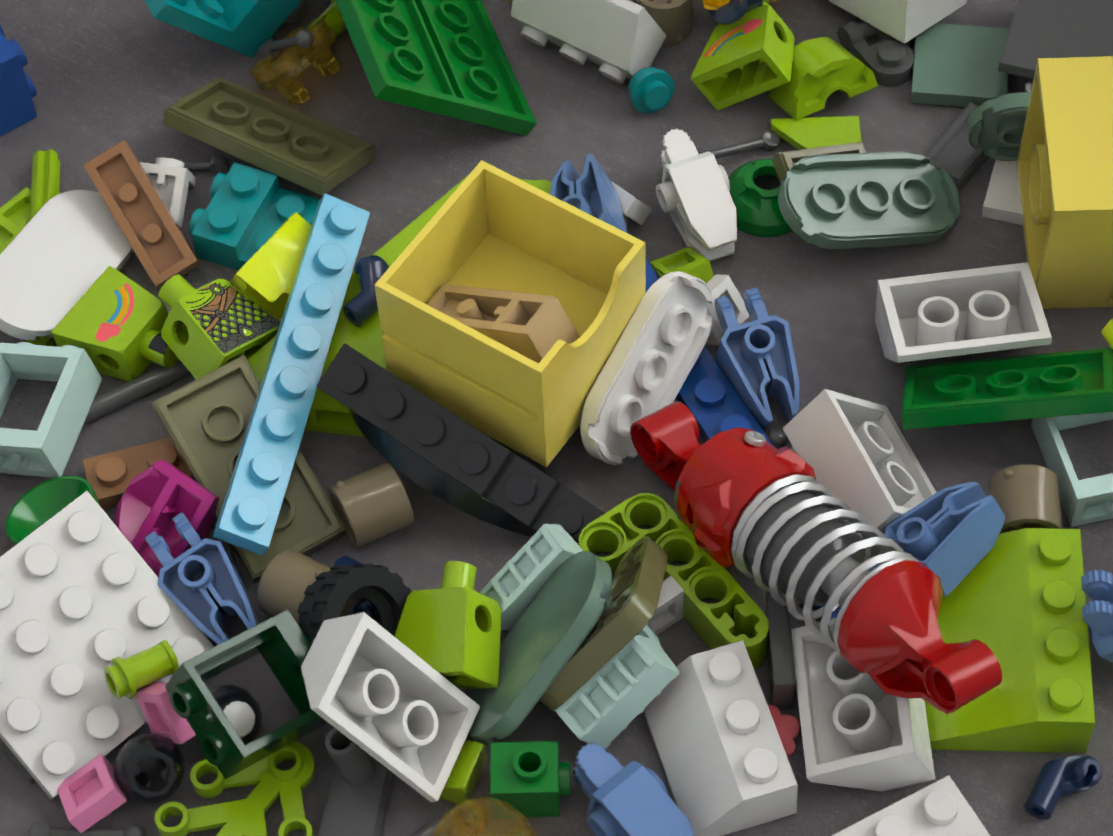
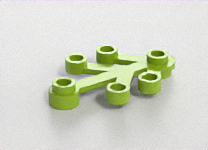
[155,741,315,836]

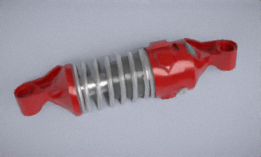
[630,401,1002,715]

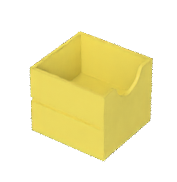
[1017,56,1113,309]
[374,160,646,468]

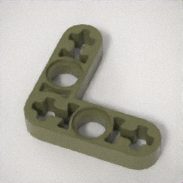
[539,536,668,711]

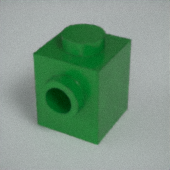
[490,741,571,818]

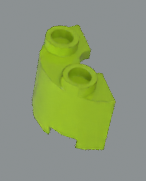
[769,36,878,120]

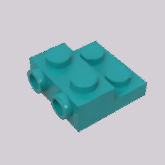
[189,162,320,270]

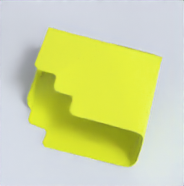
[231,212,311,319]

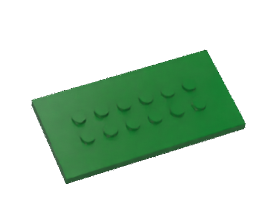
[335,0,537,136]

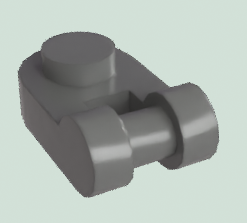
[838,21,914,87]

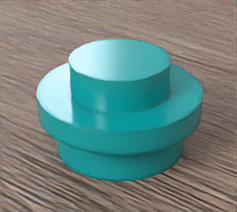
[628,67,675,113]

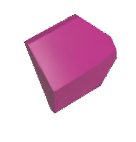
[115,460,219,578]

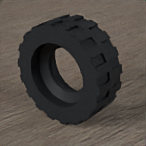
[297,564,411,644]

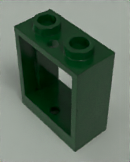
[165,610,328,779]

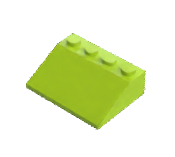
[924,528,1095,754]

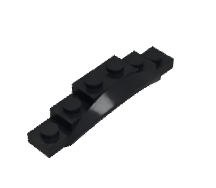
[316,343,605,545]

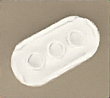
[0,190,133,340]
[580,271,713,465]

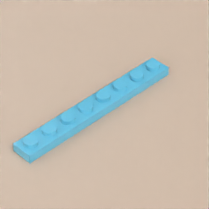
[213,193,370,556]

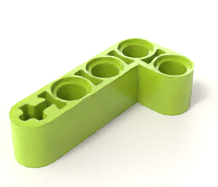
[579,493,769,670]

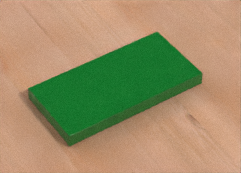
[901,348,1113,430]

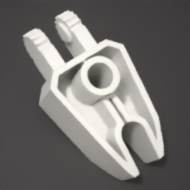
[656,128,737,261]

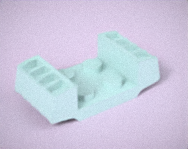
[479,524,680,748]

